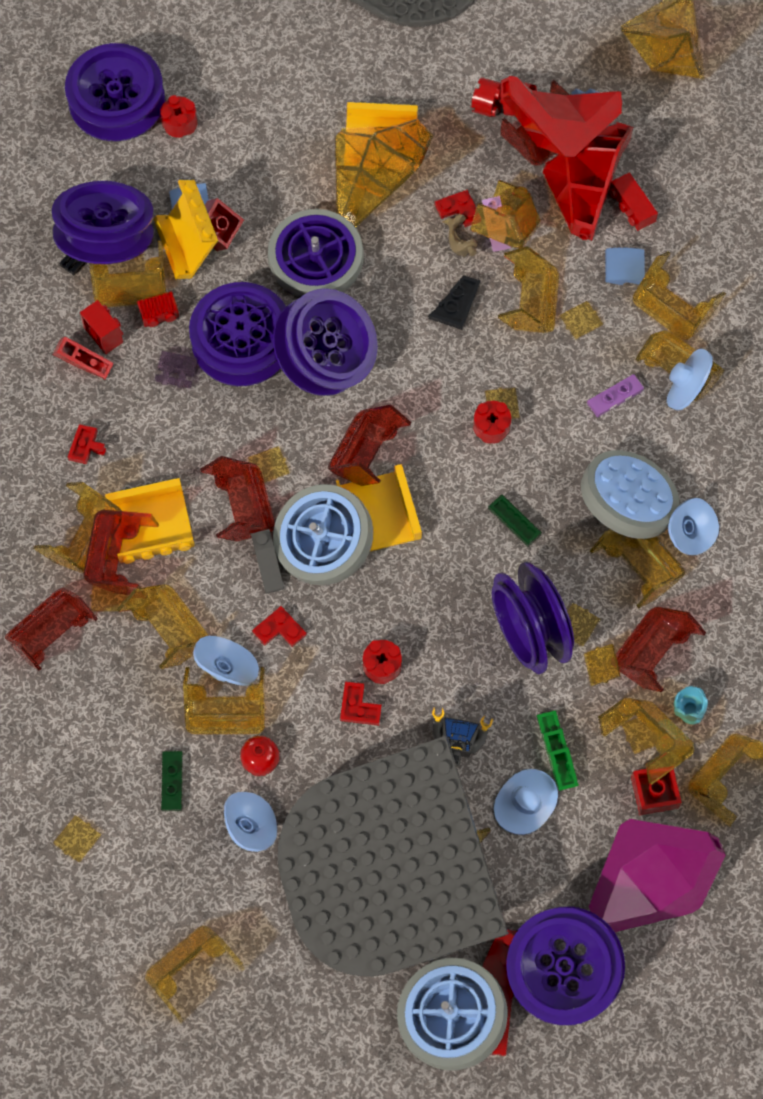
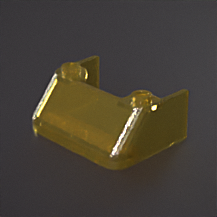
[470,180,541,248]
[89,241,167,307]
[498,246,559,333]
[633,251,726,340]
[635,330,724,401]
[33,482,123,574]
[589,529,685,609]
[117,584,209,669]
[183,667,266,734]
[598,698,694,785]
[688,733,763,827]
[145,926,245,1024]

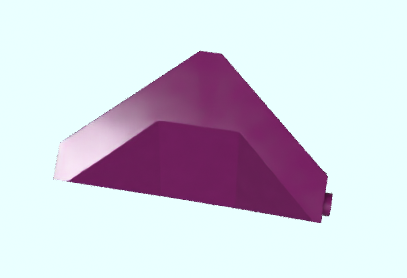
[589,819,726,932]

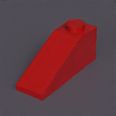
[52,336,114,379]

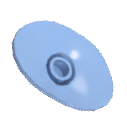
[667,349,713,410]
[668,498,719,555]
[193,636,259,686]
[493,769,558,835]
[224,792,277,852]

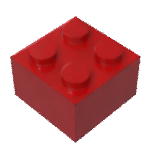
[205,198,244,252]
[80,300,123,355]
[631,764,682,816]

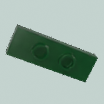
[488,494,542,547]
[161,751,183,811]

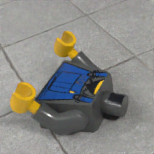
[432,707,493,766]

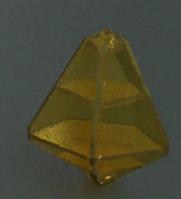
[621,0,705,80]
[335,119,433,227]

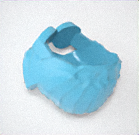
[674,686,708,725]

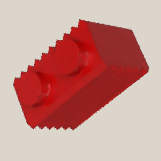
[137,291,180,327]

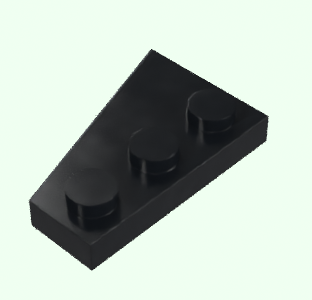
[428,275,481,330]

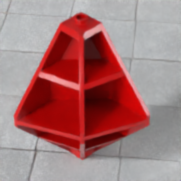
[501,76,623,158]
[543,122,634,241]

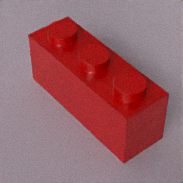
[609,172,658,231]

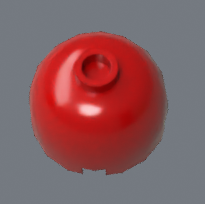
[240,736,280,776]

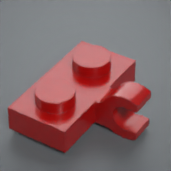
[67,424,106,464]

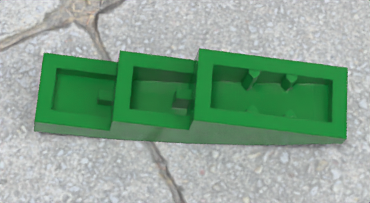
[536,710,579,791]

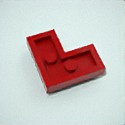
[434,190,482,227]
[252,606,307,647]
[340,681,382,726]

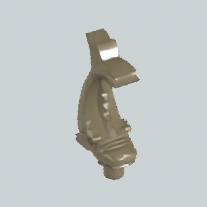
[442,214,478,257]

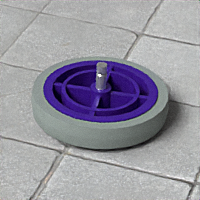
[268,209,364,298]

